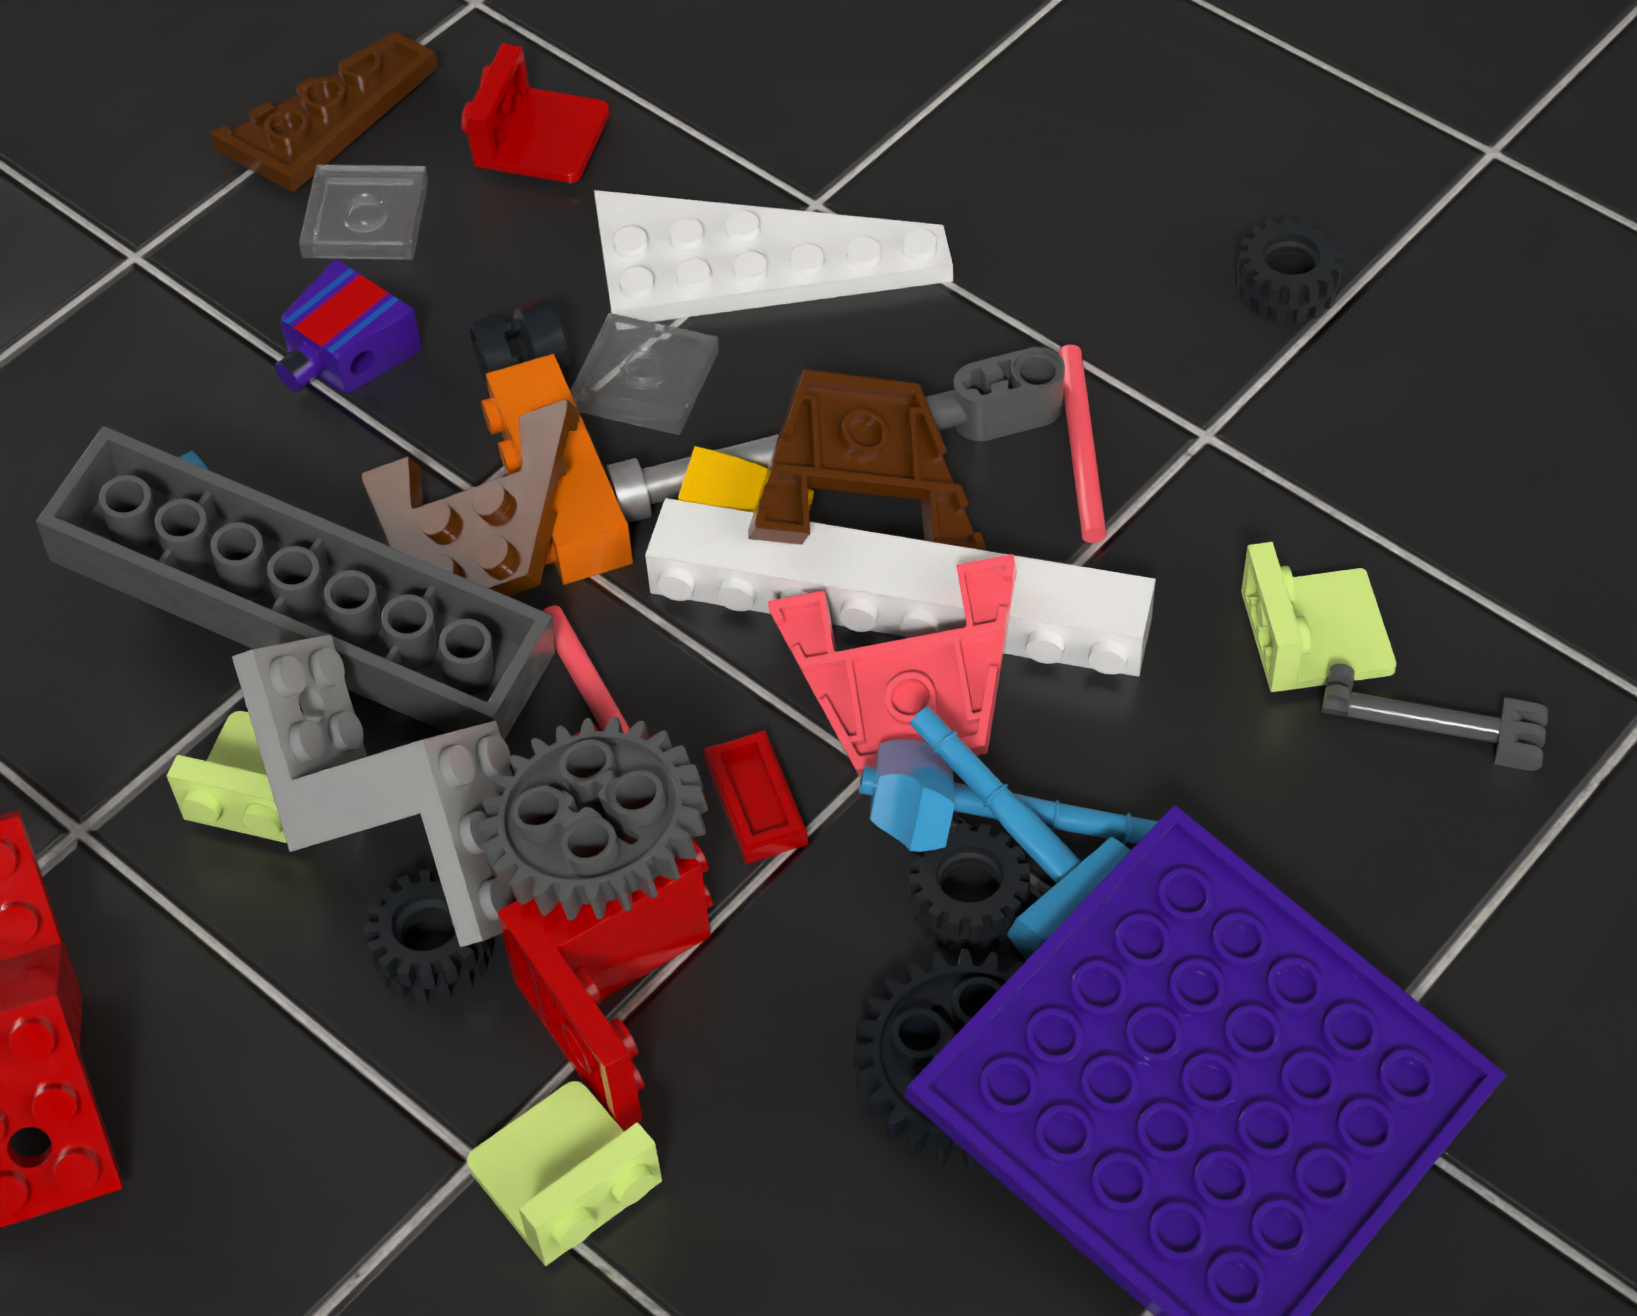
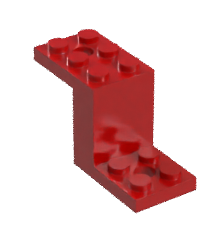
[497,724,713,1131]
[0,809,122,1228]

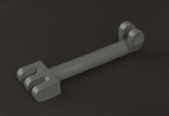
[1321,664,1549,771]

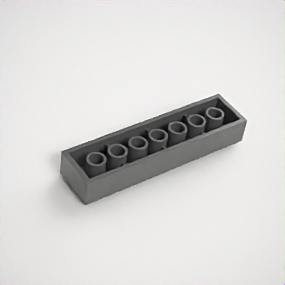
[36,426,555,741]

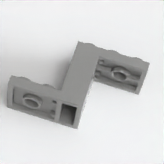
[232,634,517,947]

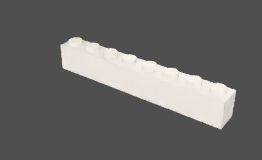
[645,498,1156,677]

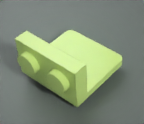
[167,711,287,843]
[467,1081,662,1266]

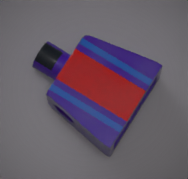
[275,259,422,393]

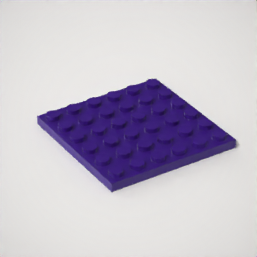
[904,805,1507,1316]

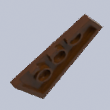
[209,31,438,193]

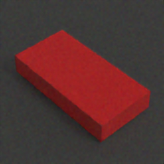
[704,730,808,864]

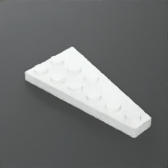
[594,190,953,327]

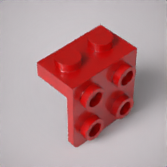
[462,43,610,183]

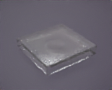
[299,165,428,260]
[570,313,719,435]

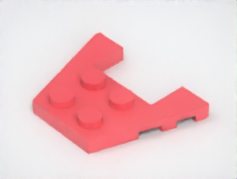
[768,554,1017,777]

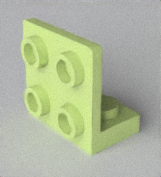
[1241,542,1397,692]

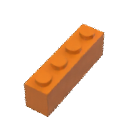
[481,354,633,585]

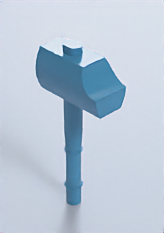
[910,706,1131,961]
[859,739,1159,852]

